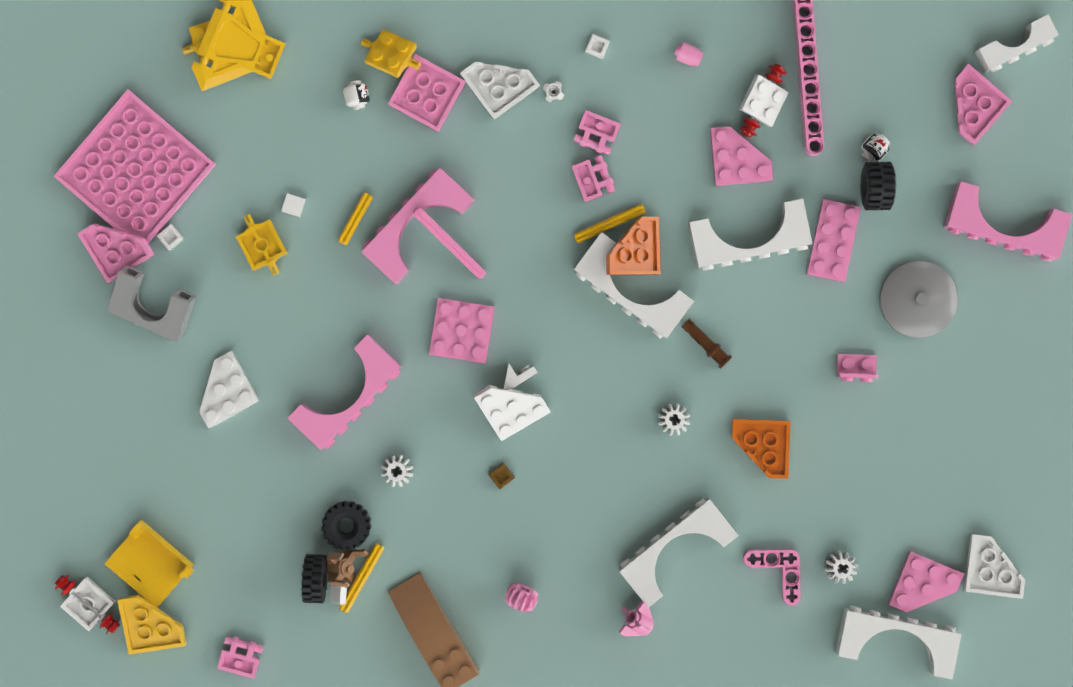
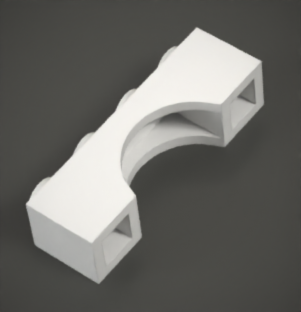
[974,14,1059,73]

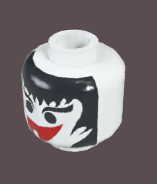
[343,80,370,110]
[861,133,890,162]

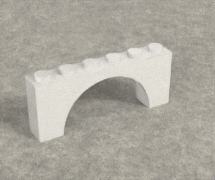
[688,199,813,271]
[574,232,694,339]
[619,498,739,608]
[835,606,962,680]

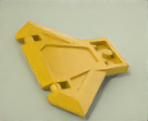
[191,0,286,91]

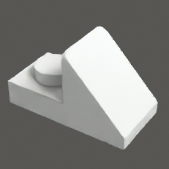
[503,363,538,390]

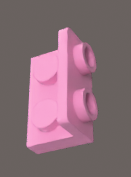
[836,354,878,382]

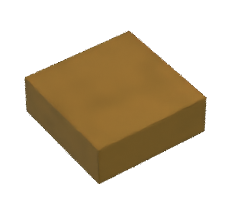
[488,463,515,489]

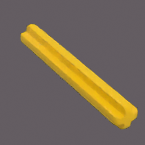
[574,204,645,243]
[339,543,384,613]

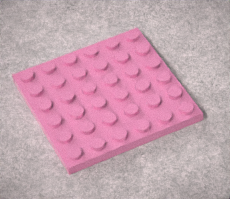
[54,89,216,244]

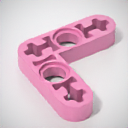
[743,549,801,606]

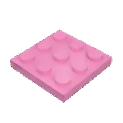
[388,54,466,133]
[429,298,495,363]

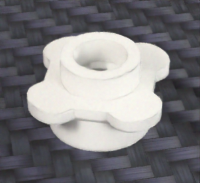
[543,81,564,102]

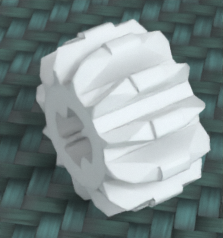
[658,403,690,436]
[381,455,414,487]
[824,551,858,584]

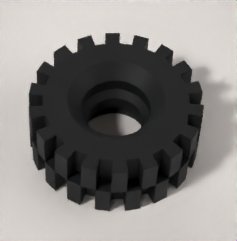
[321,501,371,551]
[301,554,328,603]

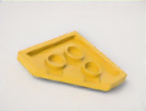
[117,595,187,654]

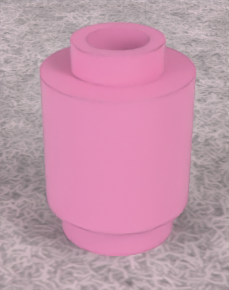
[674,42,704,67]

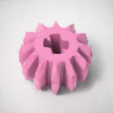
[505,583,538,612]

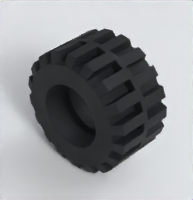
[860,162,896,210]

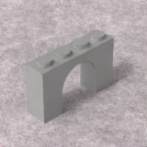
[107,265,197,342]

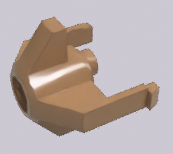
[327,549,369,588]

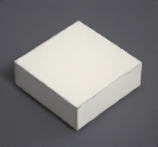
[585,33,610,60]
[281,193,306,217]
[157,224,185,251]
[330,585,347,605]

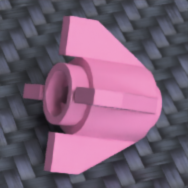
[618,601,654,637]

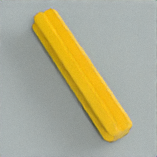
[338,192,373,245]

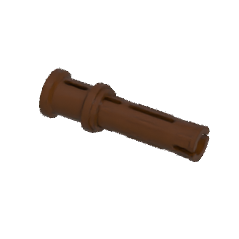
[681,318,732,369]

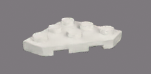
[460,62,540,120]
[199,351,260,429]
[473,385,550,441]
[963,534,1025,599]

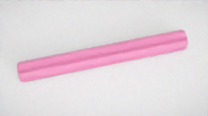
[413,207,486,279]

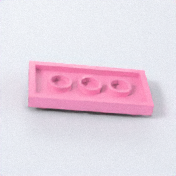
[806,199,861,282]

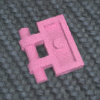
[573,110,621,155]
[571,155,615,202]
[217,636,264,679]

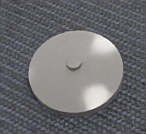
[879,261,958,338]

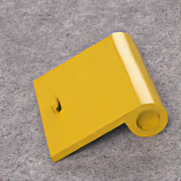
[104,520,194,608]

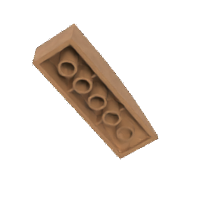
[388,572,480,687]

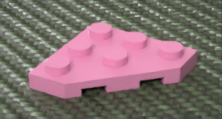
[954,64,1012,146]
[710,126,773,186]
[78,224,155,283]
[888,551,964,612]

